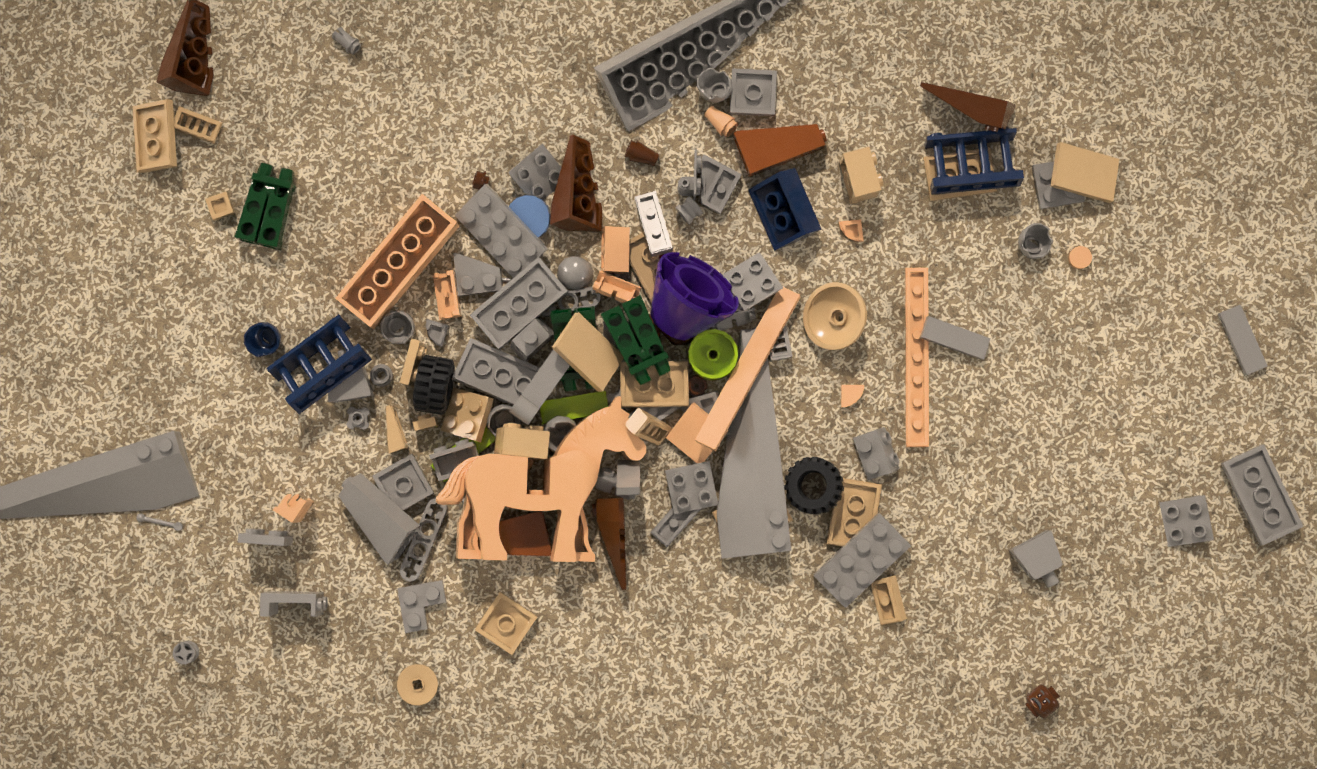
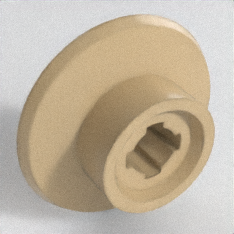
[397,664,438,705]

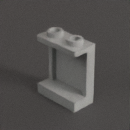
[260,591,328,617]

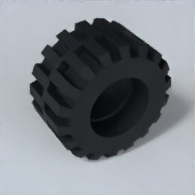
[413,355,455,415]
[784,457,844,515]

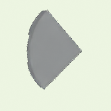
[426,319,449,347]

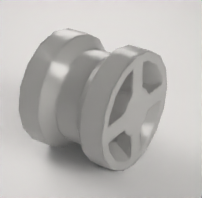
[675,196,703,225]
[173,641,199,664]

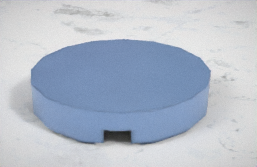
[509,195,551,238]

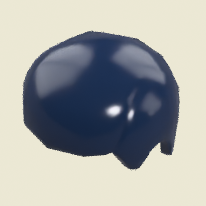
[244,322,281,357]

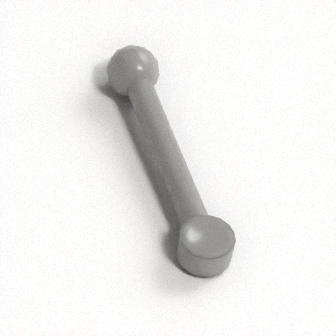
[136,513,183,531]

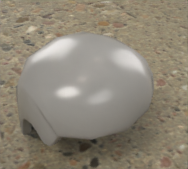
[697,68,732,103]
[1018,223,1053,259]
[557,256,594,290]
[380,310,415,344]
[487,404,521,436]
[543,416,576,452]

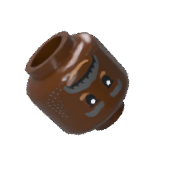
[1025,684,1060,718]

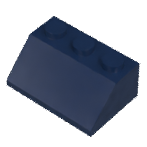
[748,168,822,251]

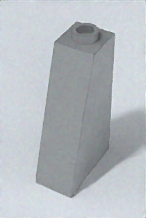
[339,473,420,564]

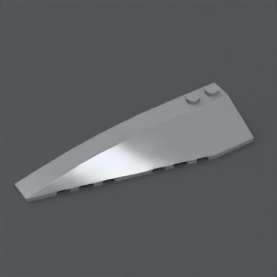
[594,0,791,131]
[717,328,791,559]
[0,431,199,519]

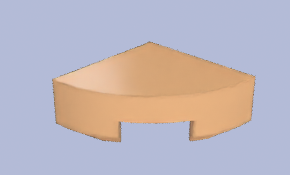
[838,219,864,242]
[841,385,864,408]

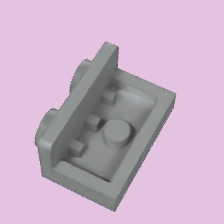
[853,427,900,480]
[429,439,479,482]

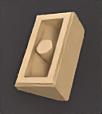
[871,575,907,625]

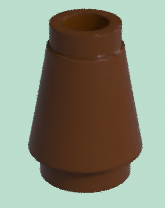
[624,140,659,166]

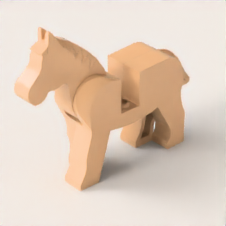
[436,396,646,562]

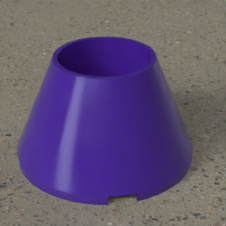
[650,252,739,340]

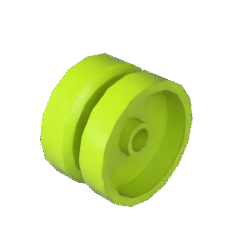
[688,329,738,381]

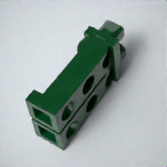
[234,163,296,251]
[600,295,670,386]
[550,306,596,391]

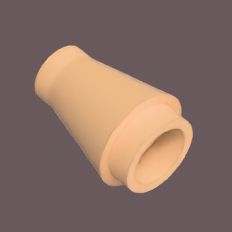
[704,106,738,137]

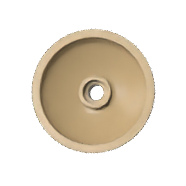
[803,282,867,350]

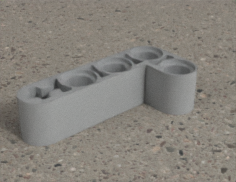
[509,350,570,425]

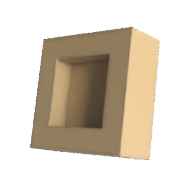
[205,191,236,221]
[413,414,439,432]

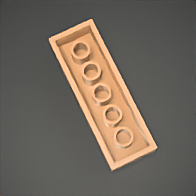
[335,194,460,330]

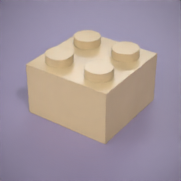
[839,147,883,204]
[494,423,550,460]

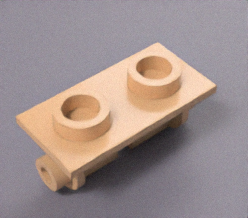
[592,271,641,303]

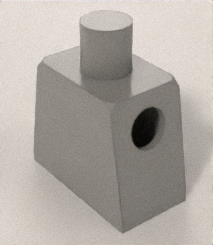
[510,318,554,362]
[328,350,374,403]
[1009,530,1063,588]

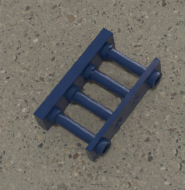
[924,127,1024,195]
[266,314,372,414]

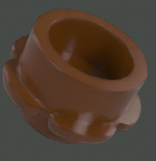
[472,170,489,191]
[688,375,708,396]

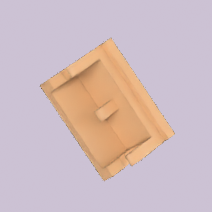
[601,226,630,274]
[433,270,462,320]
[273,494,314,523]

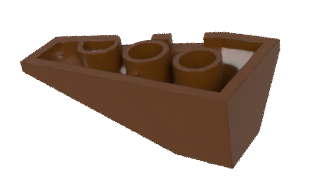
[156,0,214,96]
[920,82,1016,132]
[550,135,603,232]
[592,498,627,590]

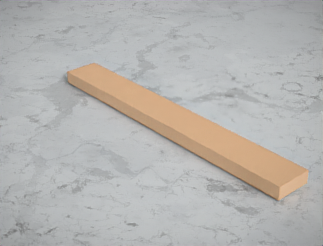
[905,268,929,447]
[695,287,800,452]

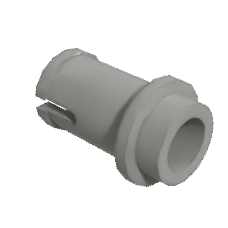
[332,27,361,55]

